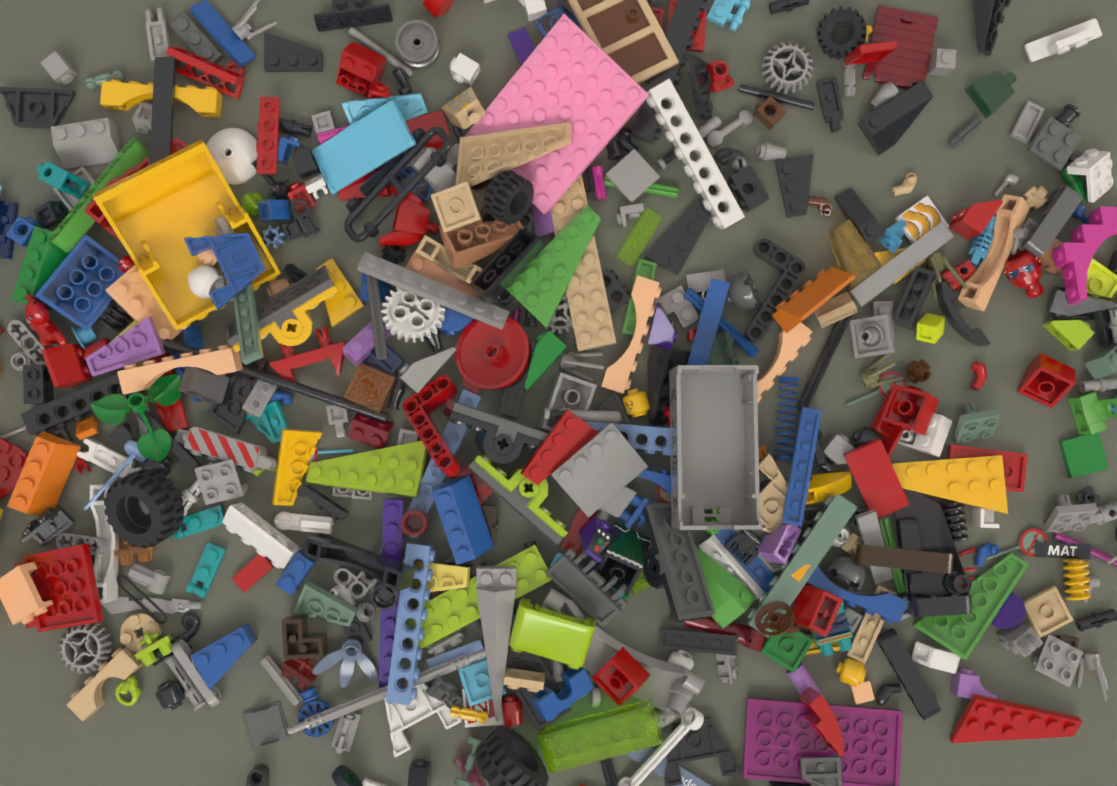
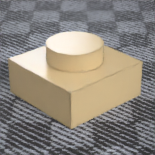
[841,532,863,556]

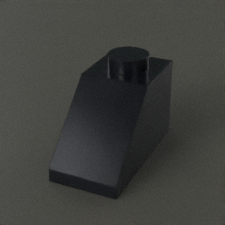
[408,759,431,786]

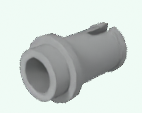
[550,659,564,682]

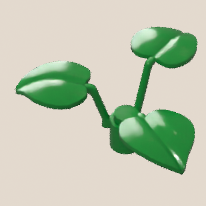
[91,374,182,462]

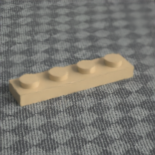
[846,584,897,664]

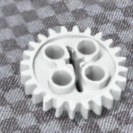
[381,286,445,343]

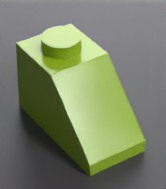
[1042,320,1094,351]

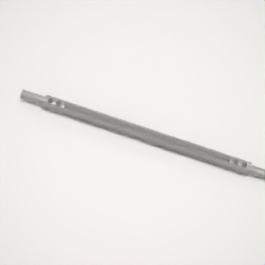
[287,648,486,735]

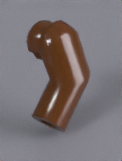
[808,196,833,217]

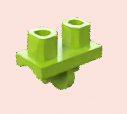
[135,631,173,666]

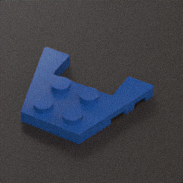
[184,233,265,310]

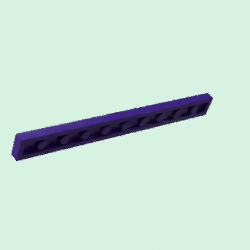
[379,498,404,688]

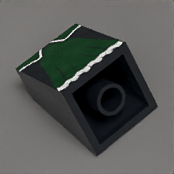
[595,523,651,594]

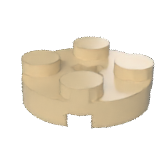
[120,612,162,652]

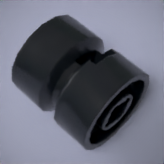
[371,581,400,610]

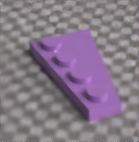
[85,316,165,377]

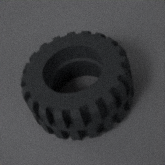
[104,469,185,548]
[475,726,549,786]

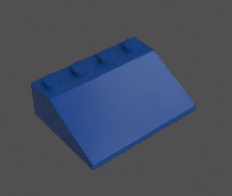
[34,234,125,331]

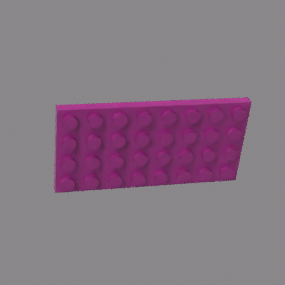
[742,697,903,786]

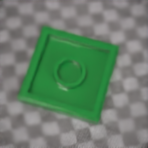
[1059,432,1109,478]
[761,621,814,673]

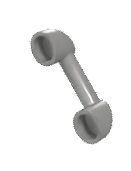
[706,110,753,148]

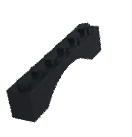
[304,533,415,592]

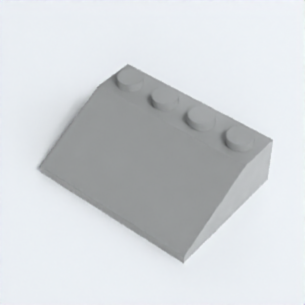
[551,422,648,517]

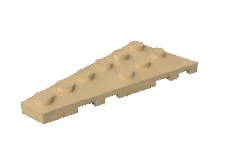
[455,122,572,187]

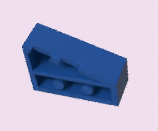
[191,623,257,690]

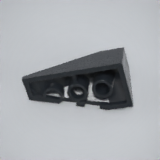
[973,0,1011,56]
[857,81,933,156]
[647,345,691,425]

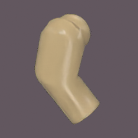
[891,172,917,196]

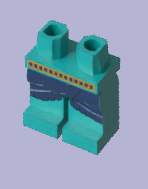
[811,598,853,657]

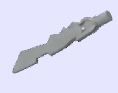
[101,596,203,614]

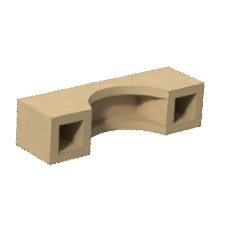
[415,235,483,285]
[67,647,144,722]

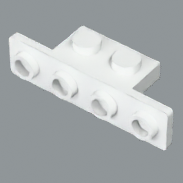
[1024,18,1102,63]

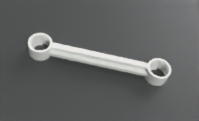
[618,707,704,786]

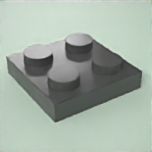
[1026,116,1082,171]

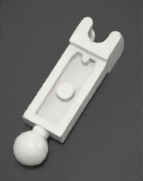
[77,438,142,478]

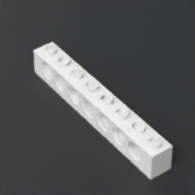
[646,79,745,230]

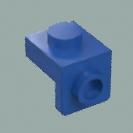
[277,136,302,166]

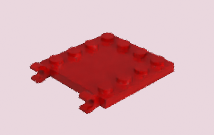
[14,543,104,632]

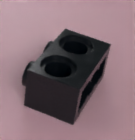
[602,268,631,314]
[23,365,54,404]

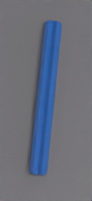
[684,288,759,357]

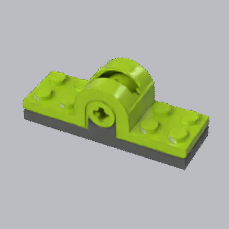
[466,455,568,545]

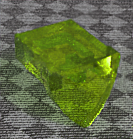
[631,579,653,596]

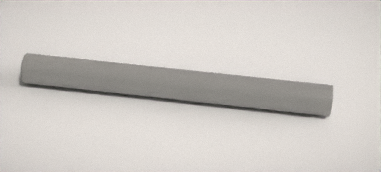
[349,27,414,77]

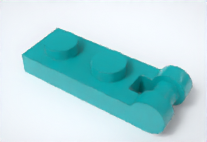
[173,505,225,540]
[186,542,227,599]

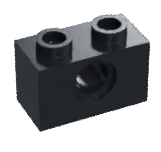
[728,165,770,213]

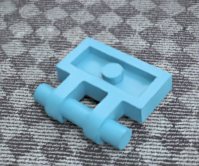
[706,0,751,32]

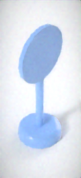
[84,440,147,510]

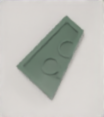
[293,581,359,627]

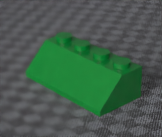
[11,226,70,313]

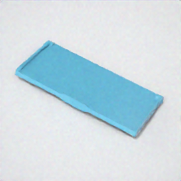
[311,100,416,195]

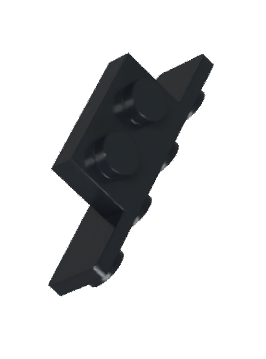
[314,0,393,32]

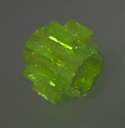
[241,191,265,215]

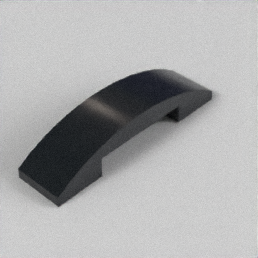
[936,281,991,347]

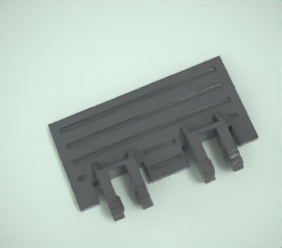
[545,548,628,627]

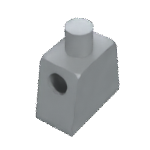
[596,486,636,521]

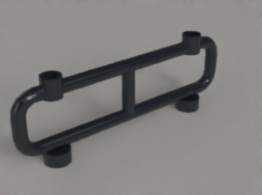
[344,127,452,243]

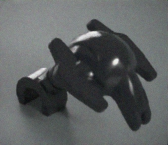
[714,148,744,193]
[251,159,290,199]

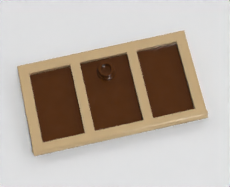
[567,0,679,84]

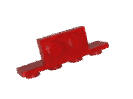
[256,97,280,175]
[870,385,924,458]

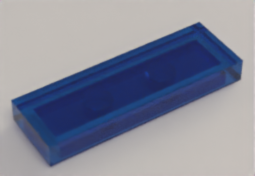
[0,201,19,260]

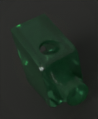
[965,71,1017,118]

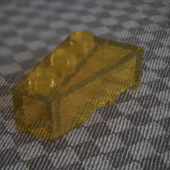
[828,219,883,291]

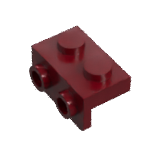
[348,413,394,449]

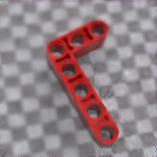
[402,375,460,477]

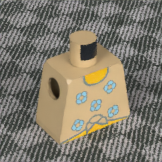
[441,86,486,129]

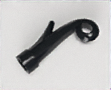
[152,613,200,666]

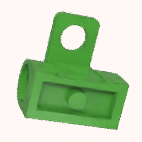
[1068,391,1117,435]

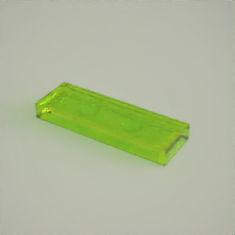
[617,208,663,267]

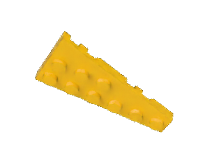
[891,455,1008,514]

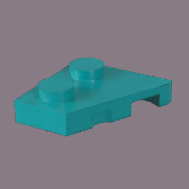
[246,401,290,444]

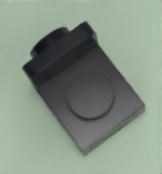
[34,201,68,228]

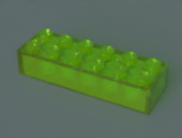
[537,699,663,774]

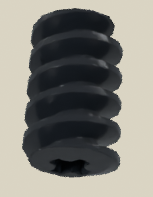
[99,300,132,332]
[939,501,969,542]

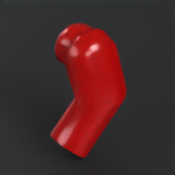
[971,361,987,391]

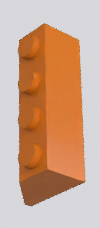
[772,267,856,333]
[7,431,82,515]

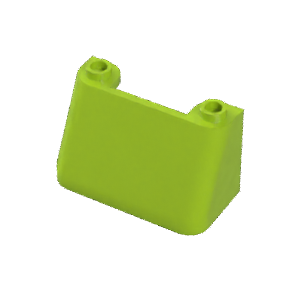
[509,597,596,669]

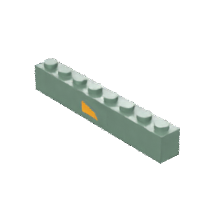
[747,493,857,638]

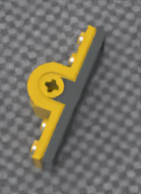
[225,265,338,352]

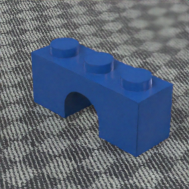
[529,667,594,722]

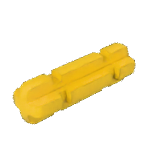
[450,706,488,723]

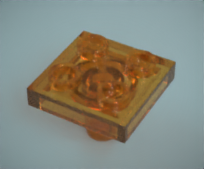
[343,363,396,414]

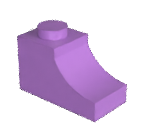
[757,523,802,564]
[950,667,997,699]

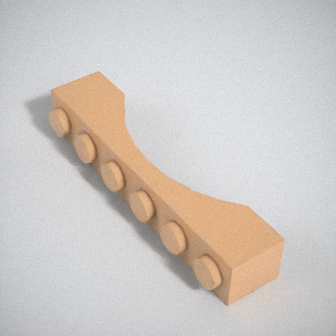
[958,194,1030,312]
[601,276,662,393]
[757,323,812,403]
[117,344,243,394]

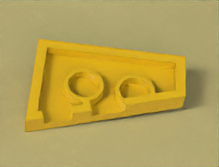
[316,258,365,327]

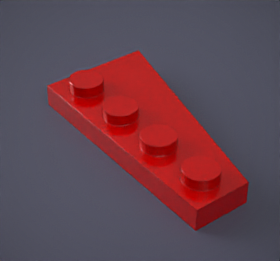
[142,353,190,432]
[520,409,598,486]

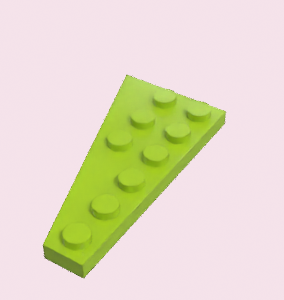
[306,441,427,498]

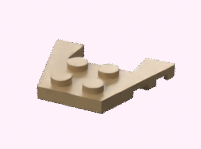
[717,453,788,534]

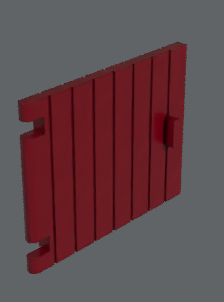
[863,5,939,89]

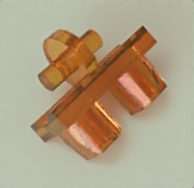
[113,541,156,566]

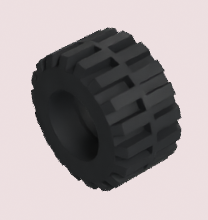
[483,170,534,225]

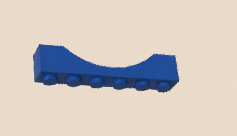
[807,566,909,624]

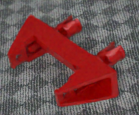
[269,326,347,382]

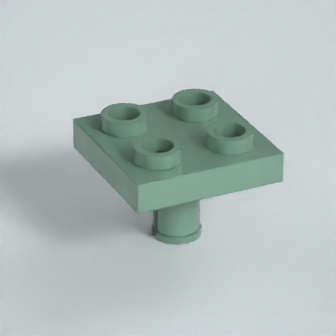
[953,403,1002,443]

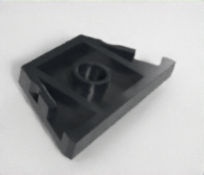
[0,87,76,129]

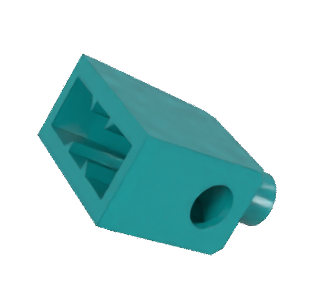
[37,161,90,199]

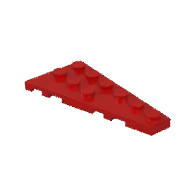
[949,694,1082,743]

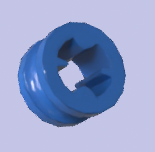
[300,686,319,703]

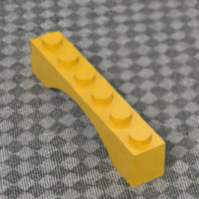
[100,79,223,118]

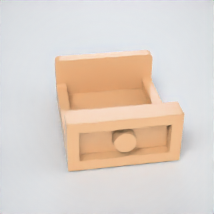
[0,562,53,625]

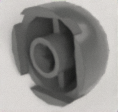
[727,270,761,310]
[824,555,865,592]

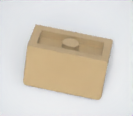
[814,292,858,328]

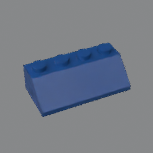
[432,474,494,565]

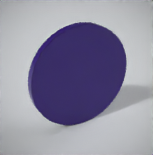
[991,592,1026,630]

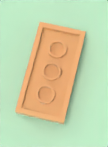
[105,265,192,345]

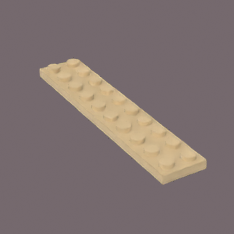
[551,174,617,352]

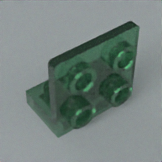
[708,331,739,365]

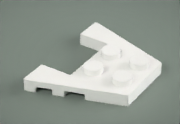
[385,683,462,757]

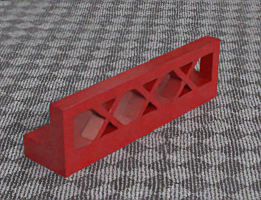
[166,47,246,99]

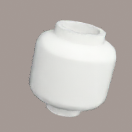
[667,650,694,671]

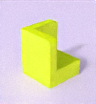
[916,313,945,344]

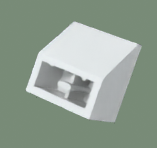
[898,413,952,457]

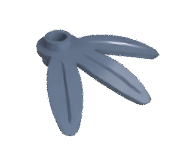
[312,639,379,688]

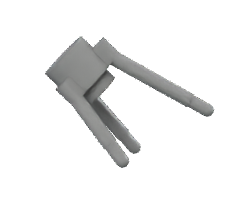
[232,0,278,40]
[560,352,604,382]
[1077,652,1109,701]

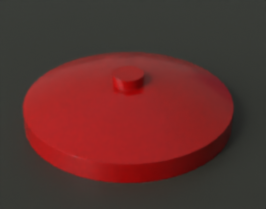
[455,317,531,391]

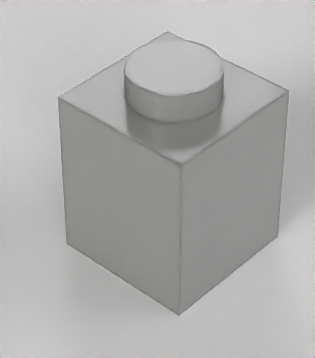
[928,48,957,76]
[40,51,78,86]

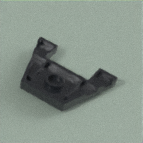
[664,716,739,786]

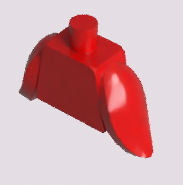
[378,185,438,246]

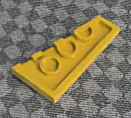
[272,429,322,506]

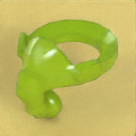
[115,676,142,706]

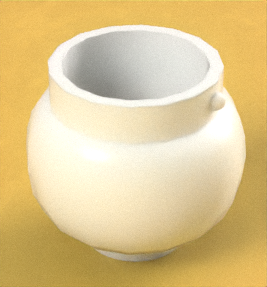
[188,265,225,299]

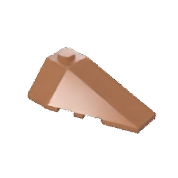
[439,219,524,269]
[401,252,481,299]

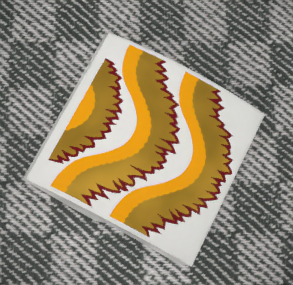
[894,195,950,243]

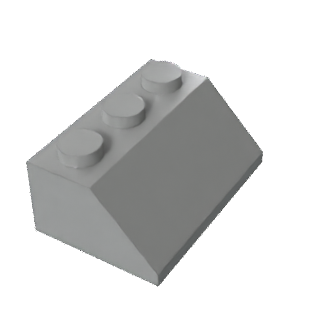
[51,118,121,170]
[538,372,597,431]

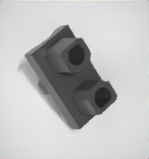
[425,676,461,706]

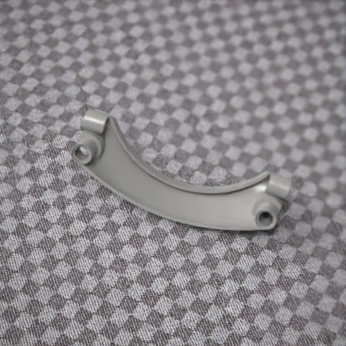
[541,588,705,717]

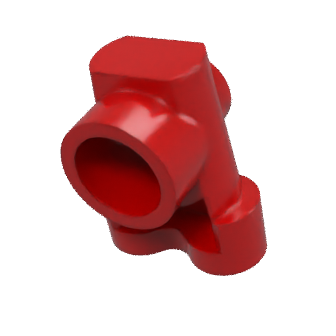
[708,59,734,93]
[940,259,976,292]

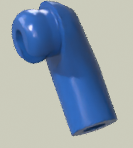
[268,391,293,405]
[974,543,1000,567]

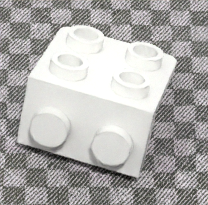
[1067,149,1113,203]

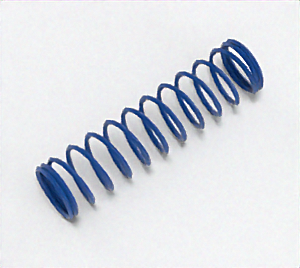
[774,376,800,460]

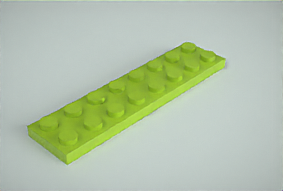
[407,544,552,648]

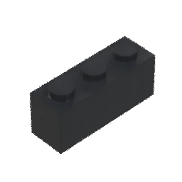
[893,266,935,330]

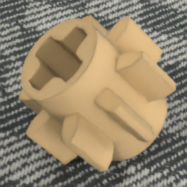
[1022,186,1048,209]

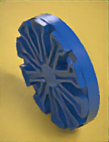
[298,700,335,737]

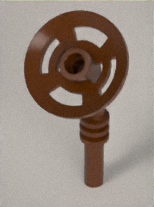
[755,602,804,636]

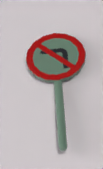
[846,371,907,406]
[986,528,1047,560]

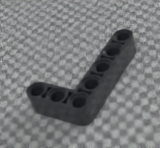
[744,238,806,342]

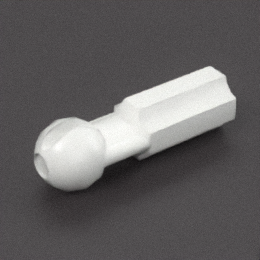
[274,511,334,534]

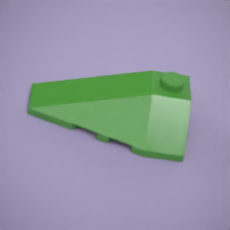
[695,545,756,629]

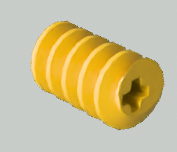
[1062,559,1091,600]

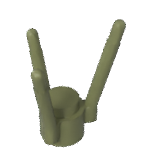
[926,252,968,298]
[859,353,905,388]

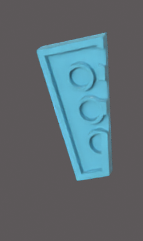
[341,93,428,125]

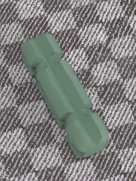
[85,70,124,89]

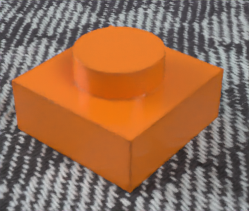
[76,416,98,440]

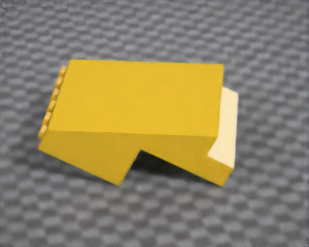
[92,140,281,330]

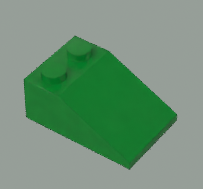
[524,331,567,391]

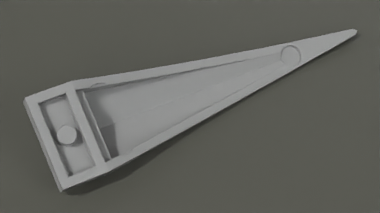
[477,566,517,722]

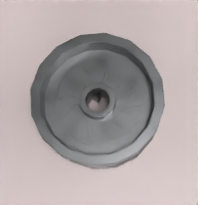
[395,19,441,70]

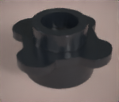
[1077,486,1100,504]

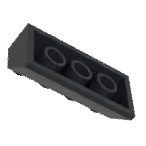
[469,228,544,305]

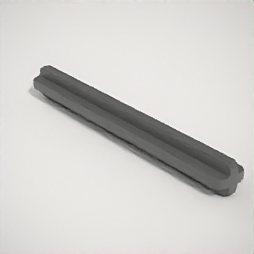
[366,274,387,360]

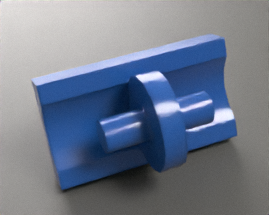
[619,494,650,529]

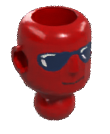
[1004,250,1044,299]

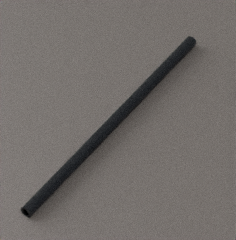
[163,339,389,423]

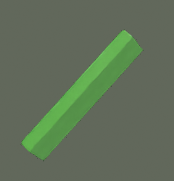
[621,259,657,336]

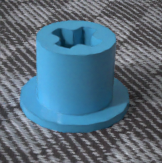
[71,326,97,349]

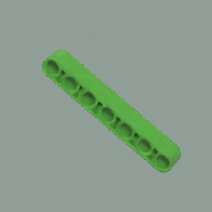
[49,137,150,253]

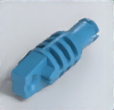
[968,216,996,267]

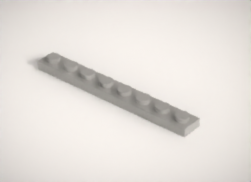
[357,252,510,330]

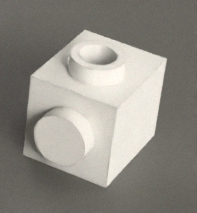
[450,53,481,86]

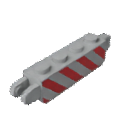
[175,426,278,473]

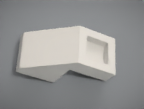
[911,641,960,674]

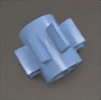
[261,225,286,250]

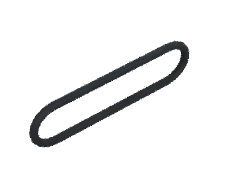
[116,575,167,624]

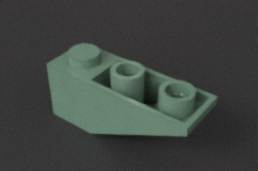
[1084,343,1117,380]

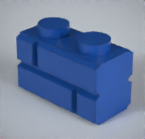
[276,550,317,595]

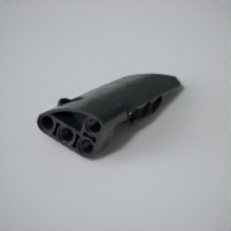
[894,488,972,617]

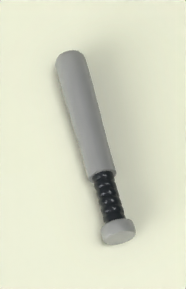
[656,116,721,170]
[543,408,621,423]

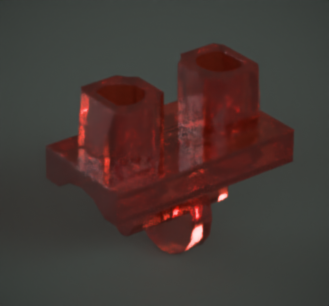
[281,658,320,690]

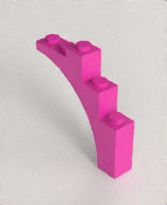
[1052,207,1117,305]

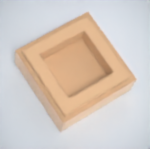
[850,679,875,705]

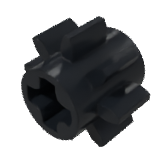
[381,245,406,265]

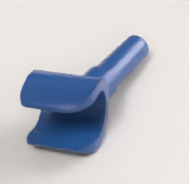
[1072,205,1090,225]

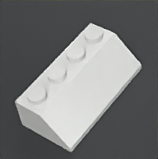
[222,502,302,569]

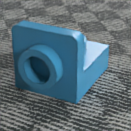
[880,219,907,253]

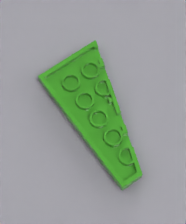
[506,205,601,328]
[913,553,1029,661]

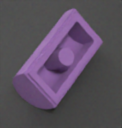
[786,662,824,697]

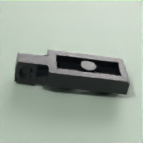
[816,77,844,133]

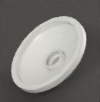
[206,128,257,185]

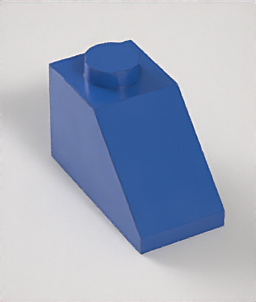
[440,307,476,336]

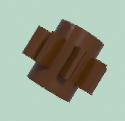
[906,359,931,384]

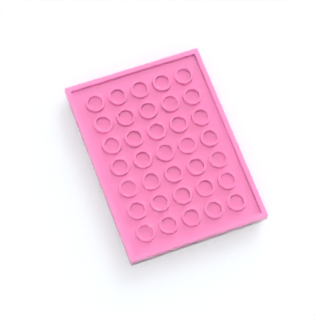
[465,14,649,214]

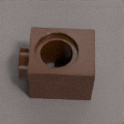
[754,96,787,130]

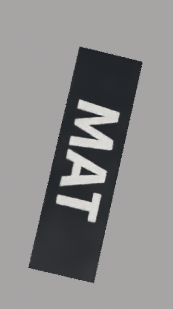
[1035,542,1091,559]

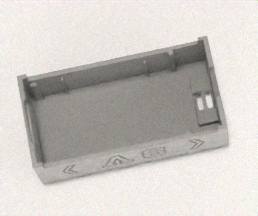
[669,365,762,530]

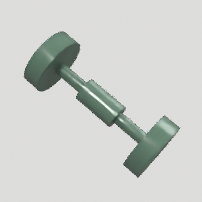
[454,737,482,786]

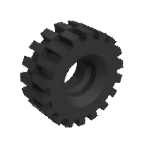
[817,6,867,60]

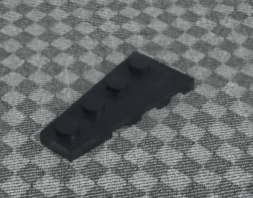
[645,199,712,275]
[208,357,269,434]

